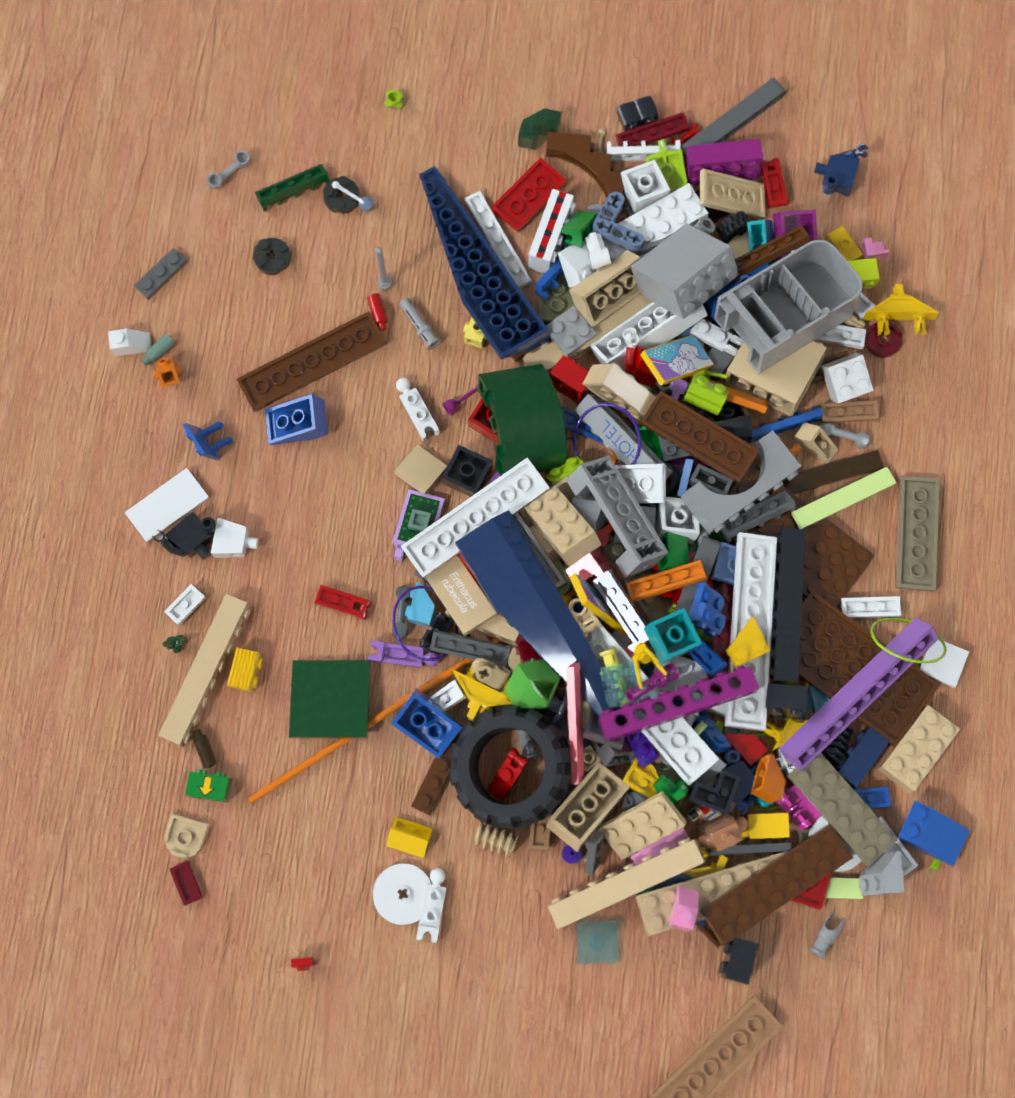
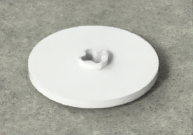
[373,864,432,925]

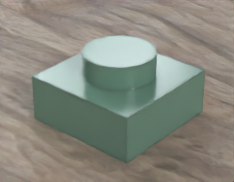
[408,509,431,532]

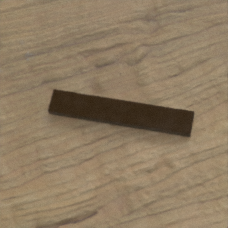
[783,450,884,494]

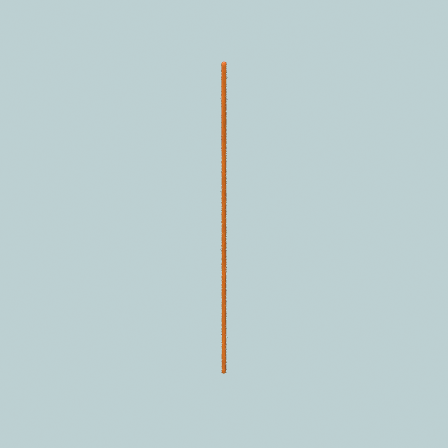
[248,443,802,804]

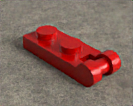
[761,158,788,208]
[314,585,372,620]
[487,748,530,802]

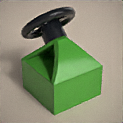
[504,660,568,725]

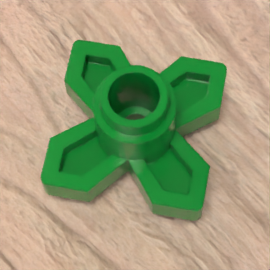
[653,775,688,804]

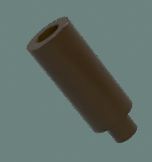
[193,729,217,769]

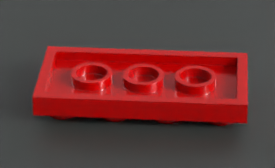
[491,157,567,233]

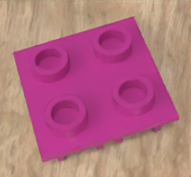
[776,785,821,831]

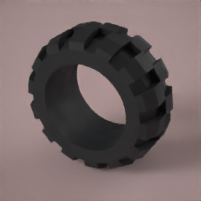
[449,705,571,828]

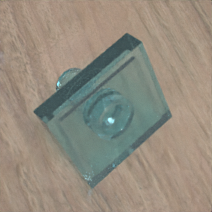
[576,921,618,964]

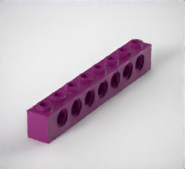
[598,665,759,743]

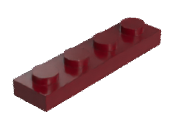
[616,112,690,147]

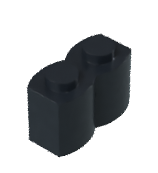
[617,96,659,131]

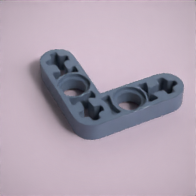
[592,192,644,251]

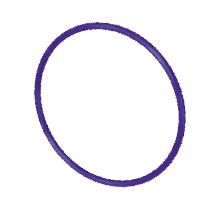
[573,403,641,465]
[392,586,458,661]

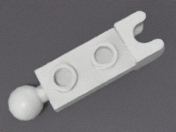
[396,378,440,442]
[416,868,446,943]

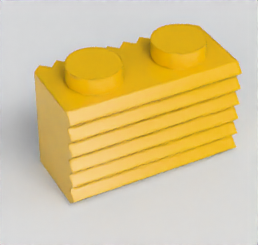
[227,648,263,693]

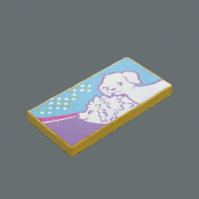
[640,334,714,385]
[570,573,628,636]

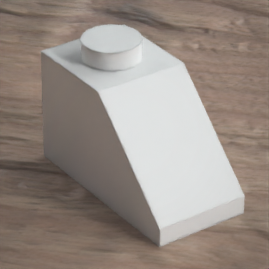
[108,329,151,357]

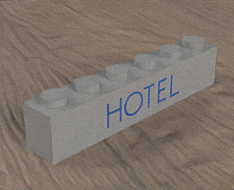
[574,393,672,479]

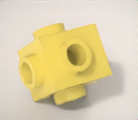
[463,317,488,349]

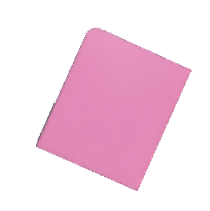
[860,238,889,261]

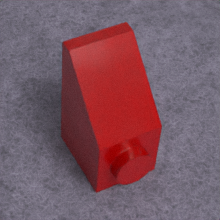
[724,733,768,767]

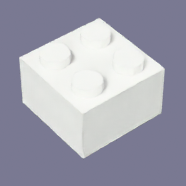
[821,353,874,403]

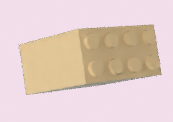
[725,341,827,417]

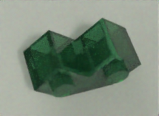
[518,108,562,150]

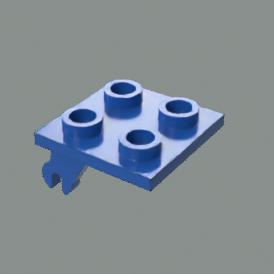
[183,422,234,460]

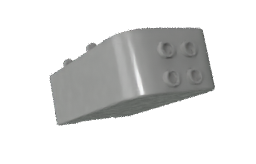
[714,240,862,374]

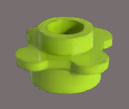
[385,90,404,109]

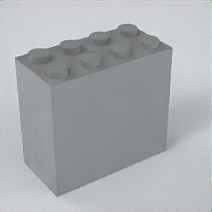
[631,223,739,319]

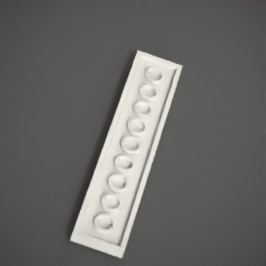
[725,532,777,731]
[582,622,719,786]

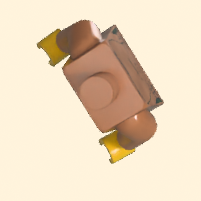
[697,811,749,858]

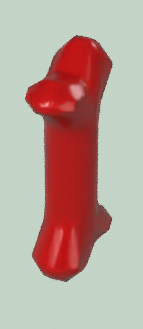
[671,123,702,148]

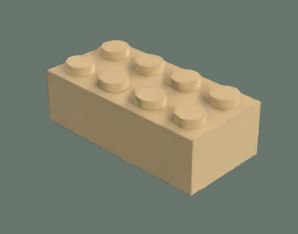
[569,250,641,327]
[582,363,657,425]
[524,485,601,567]
[877,705,960,794]
[546,762,630,852]

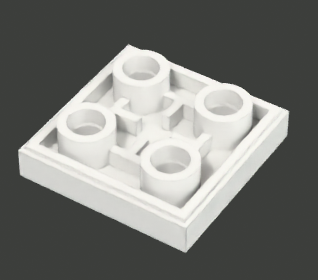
[919,639,969,688]

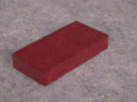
[169,861,203,906]

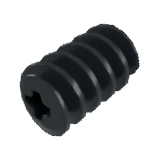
[821,726,854,767]

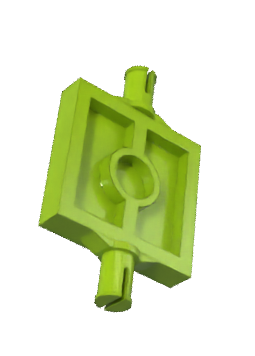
[645,139,688,194]

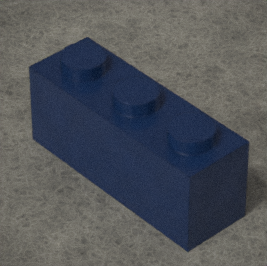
[835,727,889,790]

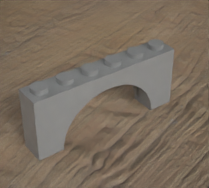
[681,430,801,534]

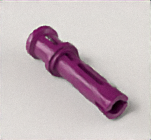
[625,663,679,702]

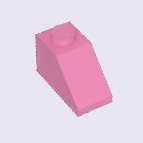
[668,886,698,932]

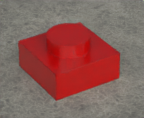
[291,957,314,971]

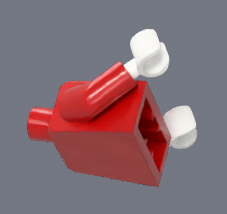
[625,333,666,386]

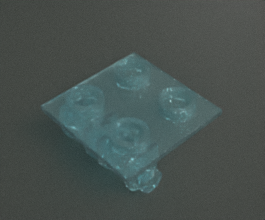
[599,661,641,708]

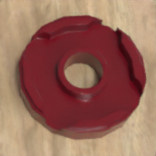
[865,322,902,358]

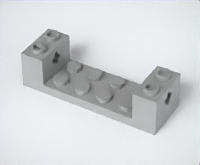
[566,456,669,578]

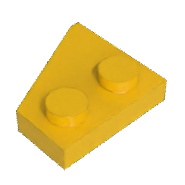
[726,617,771,668]
[622,758,659,799]

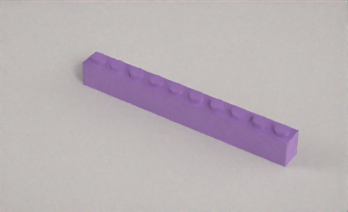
[779,618,938,771]

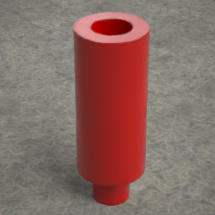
[367,293,388,331]

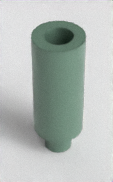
[141,334,175,366]

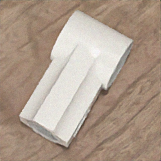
[585,232,611,269]

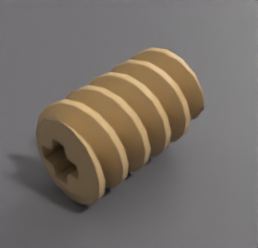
[474,821,519,858]

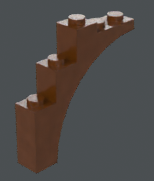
[546,132,626,224]

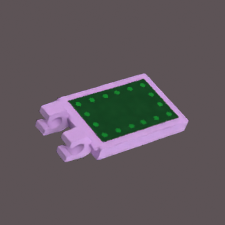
[393,489,445,562]

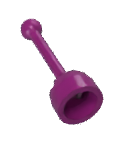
[442,384,478,416]

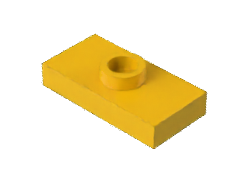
[826,226,863,261]

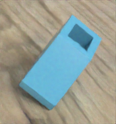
[405,582,435,628]

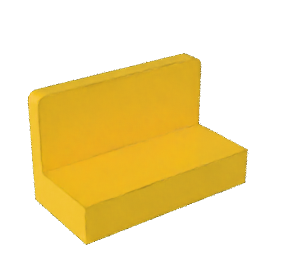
[748,812,790,839]
[386,816,433,858]

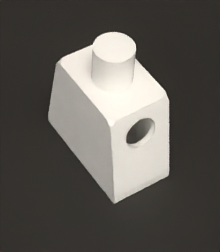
[211,518,258,558]

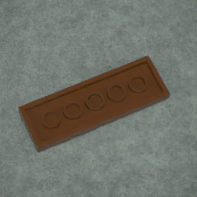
[640,391,760,484]

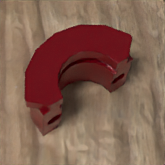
[515,635,543,663]

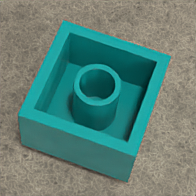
[643,608,702,664]

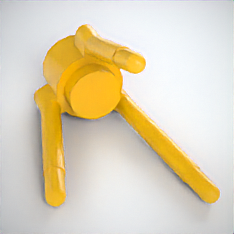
[632,643,667,689]

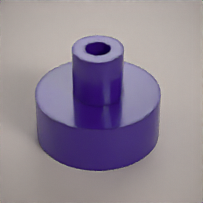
[562,845,582,864]

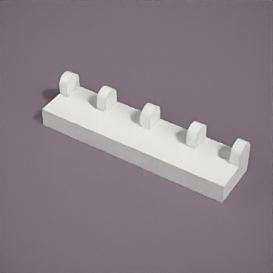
[607,140,680,162]

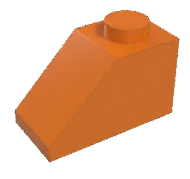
[751,754,786,804]

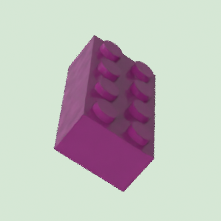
[684,139,763,185]
[773,210,818,262]

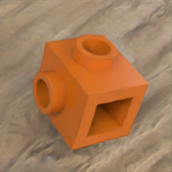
[153,357,182,388]

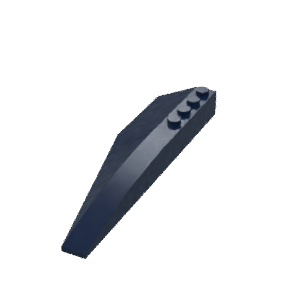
[419,166,550,360]
[455,510,624,723]

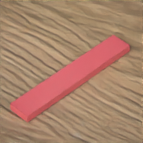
[566,662,584,785]

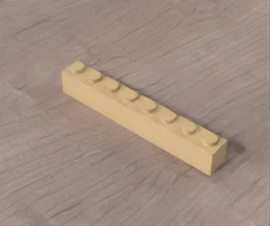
[158,594,250,747]
[548,838,706,929]

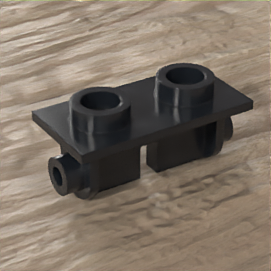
[420,612,454,654]

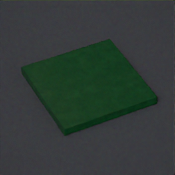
[289,660,371,738]

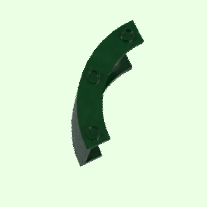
[478,364,569,476]

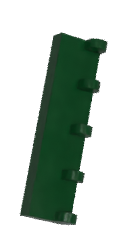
[255,164,330,212]

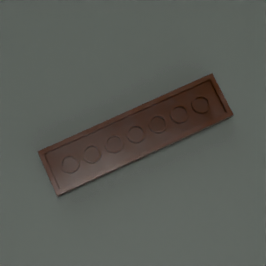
[236,311,387,412]
[700,824,853,945]

